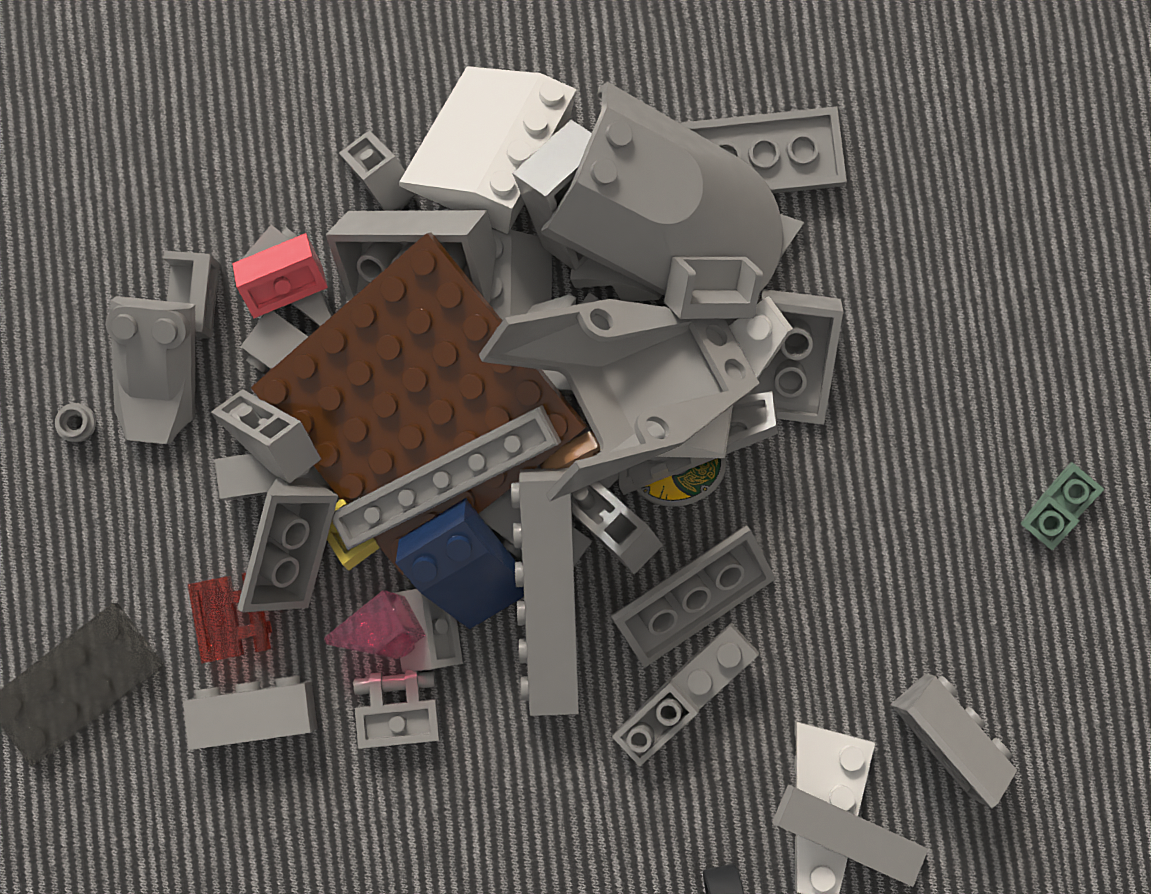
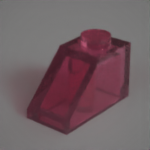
[324,590,426,659]

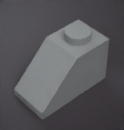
[339,130,416,211]

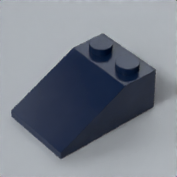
[395,498,524,629]

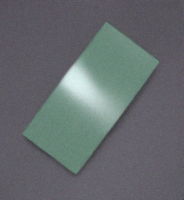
[1020,462,1104,550]

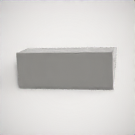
[610,525,776,668]

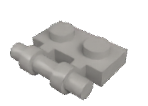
[353,669,440,749]

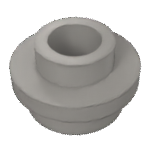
[55,403,96,442]

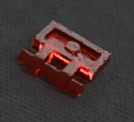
[187,573,272,664]

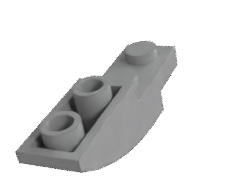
[612,623,759,767]

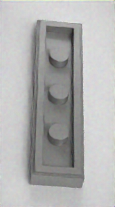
[772,784,928,887]

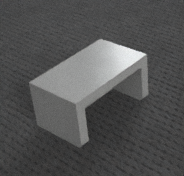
[163,251,220,339]
[664,256,763,319]

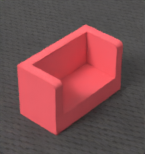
[232,233,328,318]

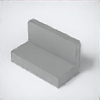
[392,589,463,672]

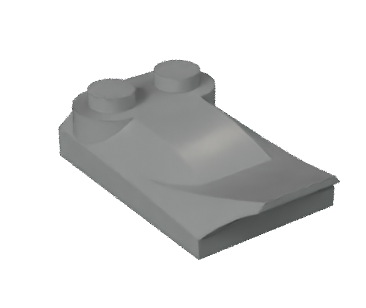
[105,296,195,444]

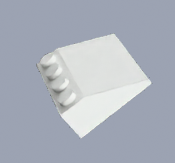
[399,66,577,234]

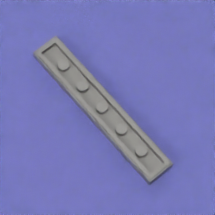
[332,405,561,550]

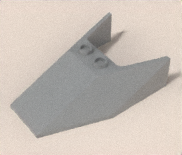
[479,299,760,502]

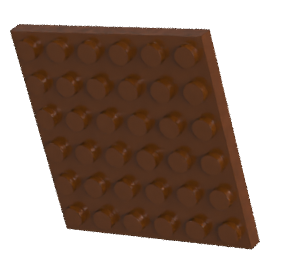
[251,232,587,575]

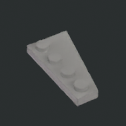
[619,391,779,495]

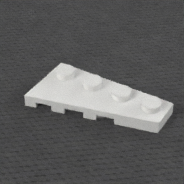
[795,721,875,894]

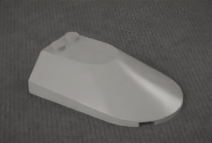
[540,82,783,296]

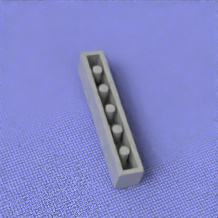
[511,468,579,716]

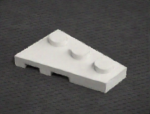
[729,296,793,396]

